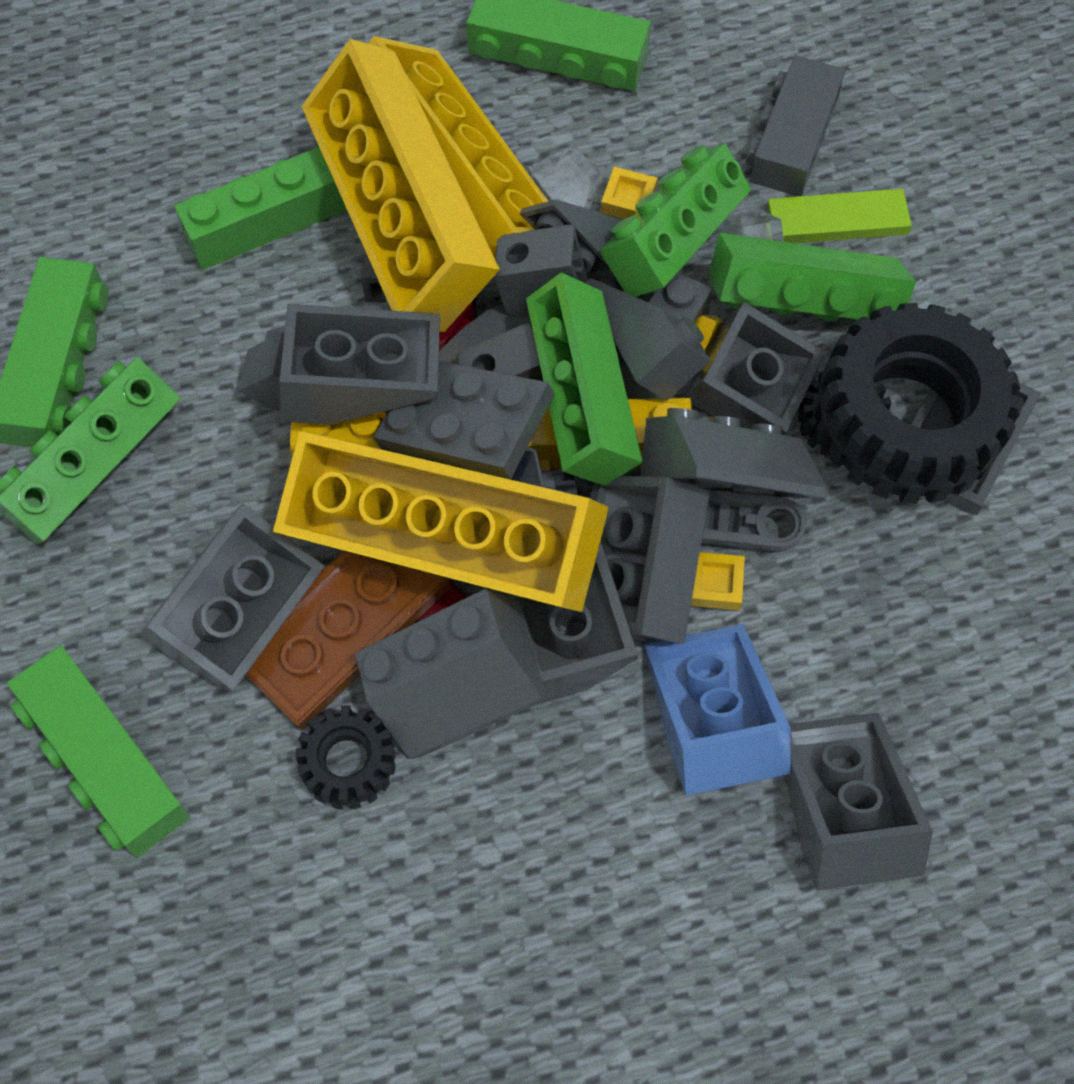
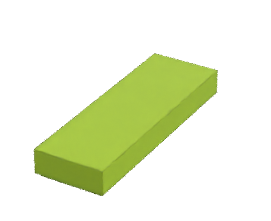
[766,189,912,243]

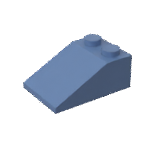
[644,624,791,796]

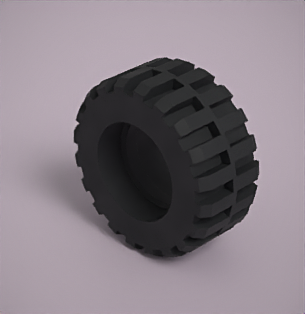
[813,303,1021,504]

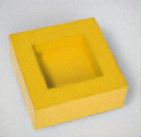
[600,166,658,219]
[691,552,745,611]

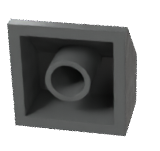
[683,302,826,435]

